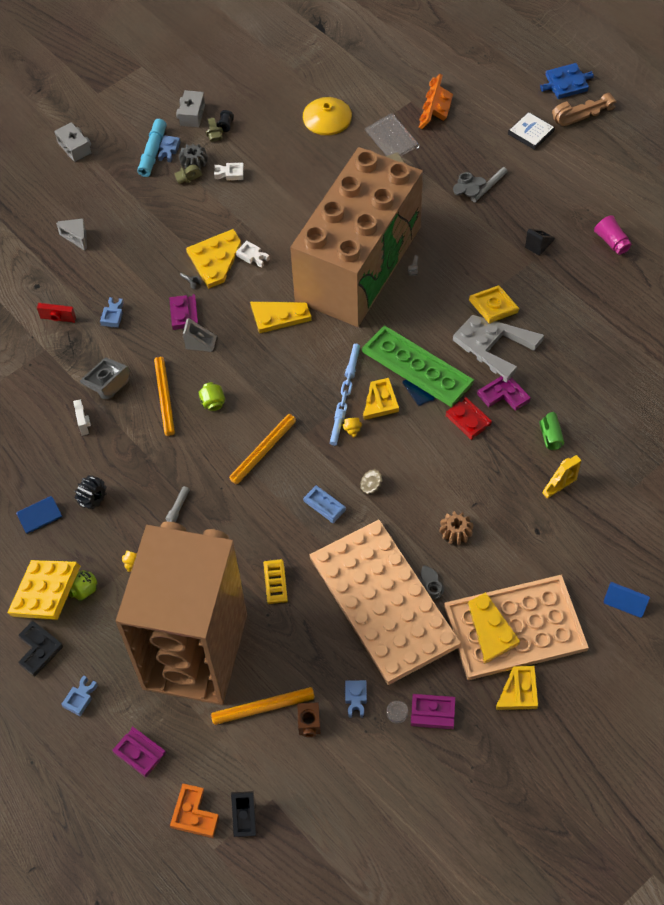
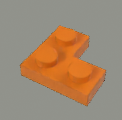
[170,784,219,838]

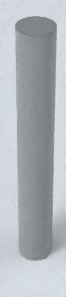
[471,167,508,202]

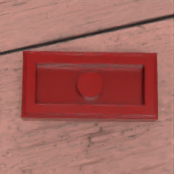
[37,303,76,323]

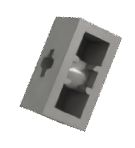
[176,90,205,127]
[54,122,91,162]

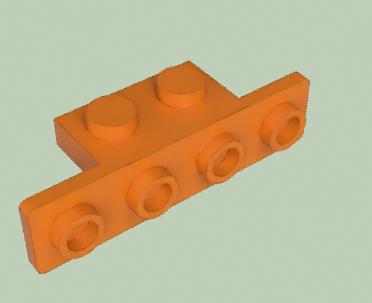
[419,74,453,129]

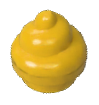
[343,418,362,438]
[122,551,137,572]

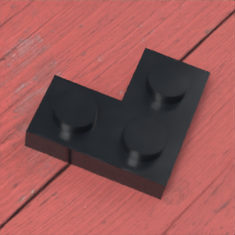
[18,620,63,677]

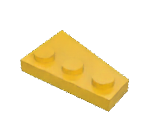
[250,302,312,333]
[468,592,520,664]

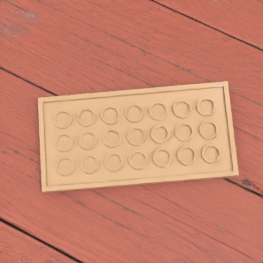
[309,520,461,685]

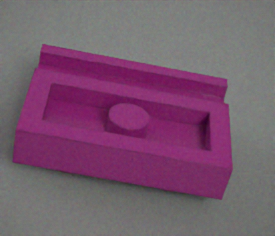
[169,294,198,330]
[411,694,455,729]
[112,726,166,778]

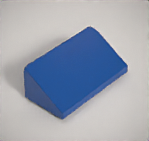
[16,496,62,534]
[603,582,650,618]

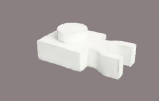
[214,163,244,180]
[236,241,269,268]
[73,399,91,436]

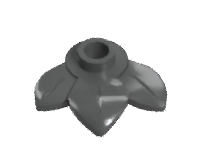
[453,172,486,197]
[417,565,444,600]

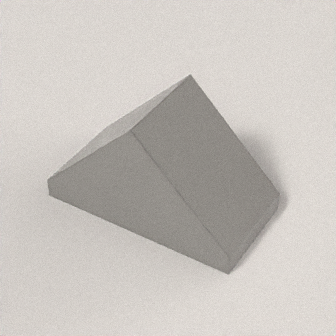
[56,219,87,250]
[183,318,217,352]

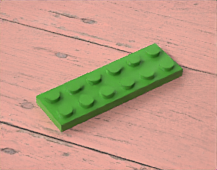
[362,325,474,407]

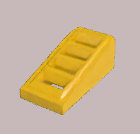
[263,559,288,604]

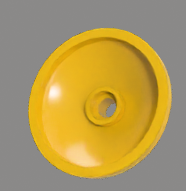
[303,97,352,135]

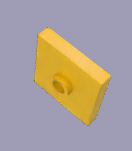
[469,285,519,323]

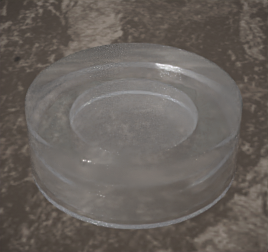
[387,701,408,723]

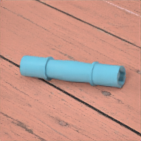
[137,119,167,177]

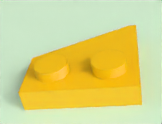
[363,378,399,420]
[542,455,581,498]
[496,666,538,710]

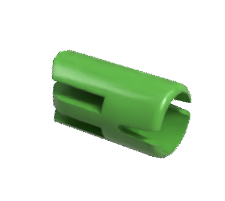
[539,412,564,450]

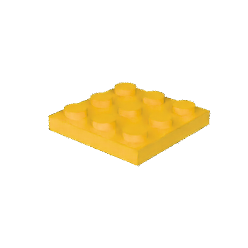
[7,560,81,620]

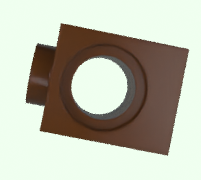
[297,702,321,738]

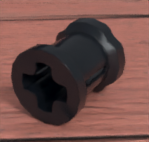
[216,110,234,132]

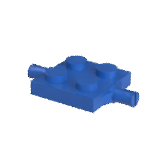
[540,63,594,99]

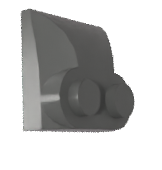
[80,357,130,399]

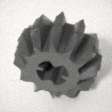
[179,143,208,169]

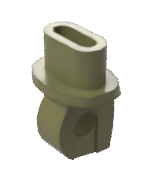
[206,118,223,142]
[174,165,202,184]

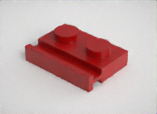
[446,397,492,440]

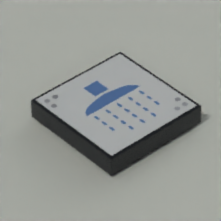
[508,112,555,150]

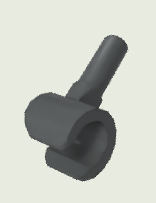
[180,272,201,289]

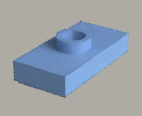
[303,485,346,523]

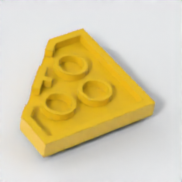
[186,229,241,289]

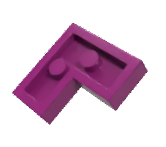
[477,376,531,411]

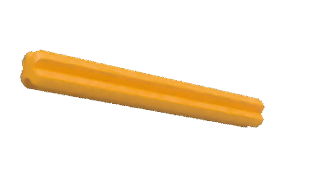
[154,356,175,436]
[229,414,296,484]
[211,687,315,725]

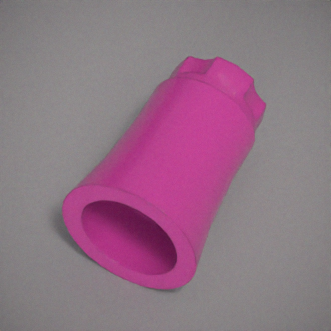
[594,215,632,255]

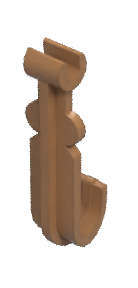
[552,93,617,126]

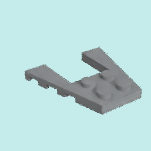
[453,315,544,382]

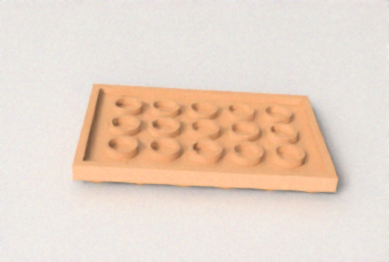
[444,575,589,680]

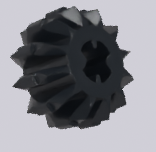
[74,475,107,509]

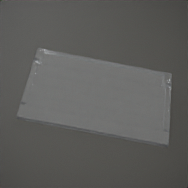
[365,113,420,156]

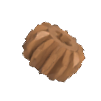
[440,511,473,546]

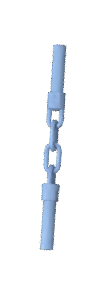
[330,344,360,446]

